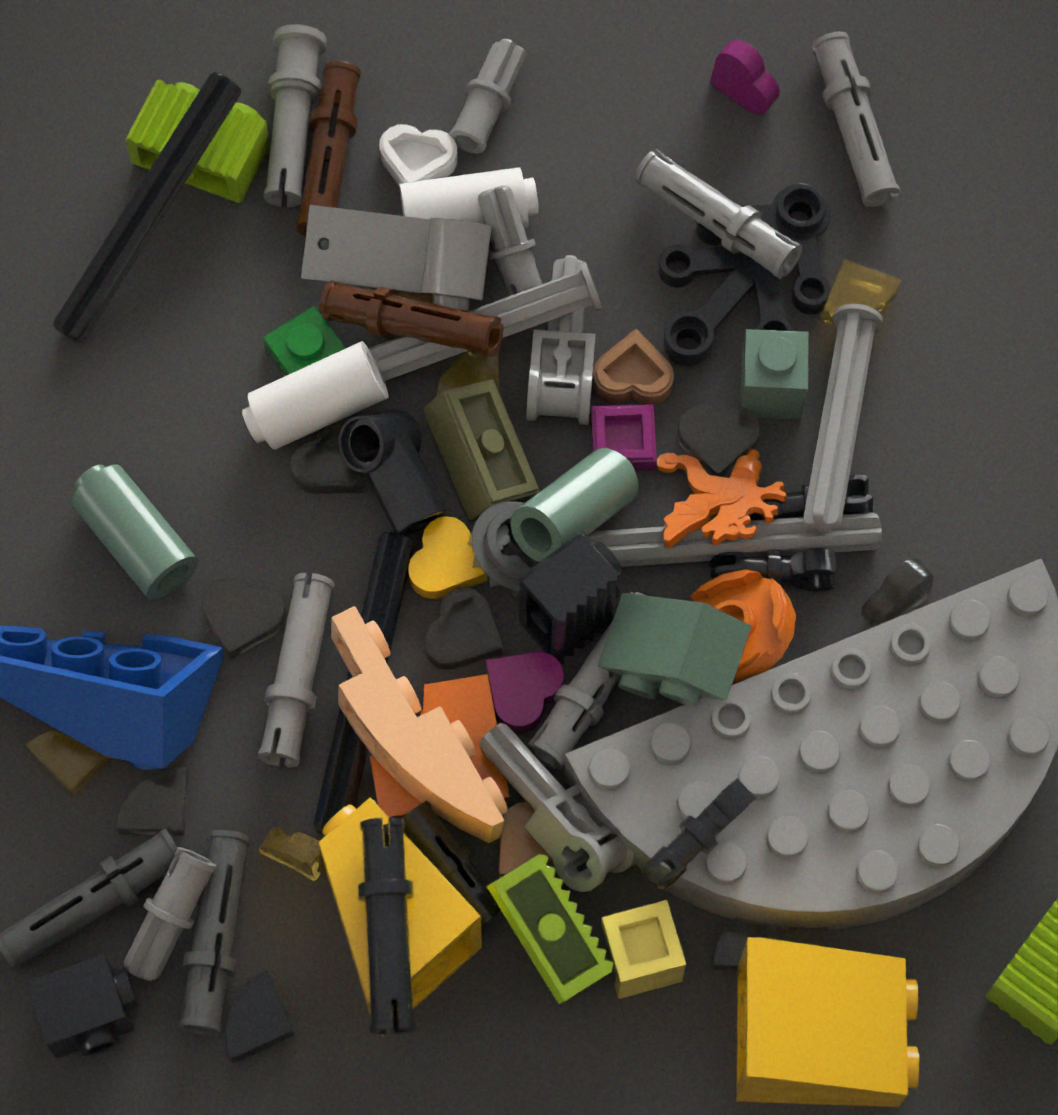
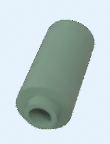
[511,448,639,562]
[71,464,198,600]

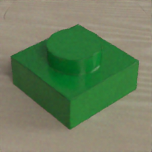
[263,305,346,376]

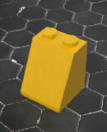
[319,797,482,1037]
[736,937,919,1107]

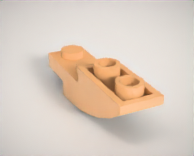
[331,606,508,843]

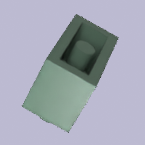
[598,593,751,706]

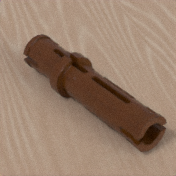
[296,61,361,240]
[320,281,503,357]

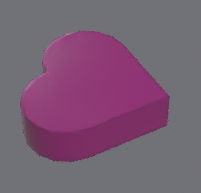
[709,40,780,114]
[486,652,564,733]

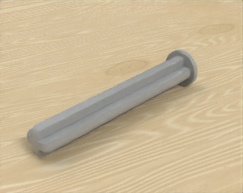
[368,261,602,381]
[803,304,883,534]

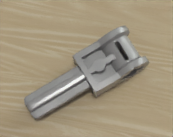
[526,255,596,425]
[479,723,637,892]

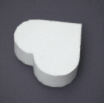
[380,125,457,186]

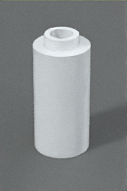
[399,167,539,228]
[242,341,388,450]

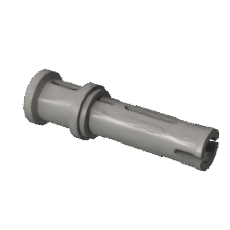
[263,24,327,207]

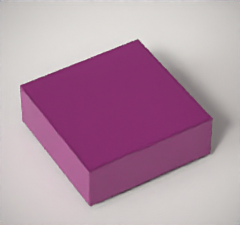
[591,404,657,471]

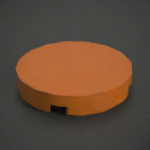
[690,570,796,685]

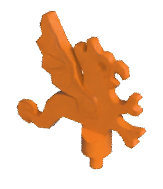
[657,449,787,549]

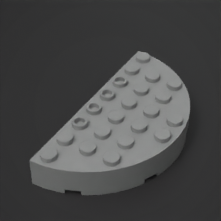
[564,558,1058,930]

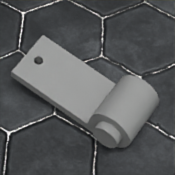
[301,205,492,311]

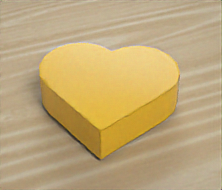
[408,516,487,599]

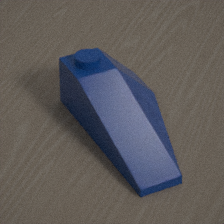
[0,625,223,770]

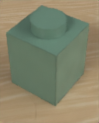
[739,329,809,420]

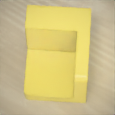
[601,900,686,999]

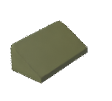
[424,379,540,520]

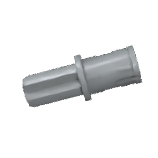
[449,38,525,154]
[478,185,543,297]
[123,847,217,982]

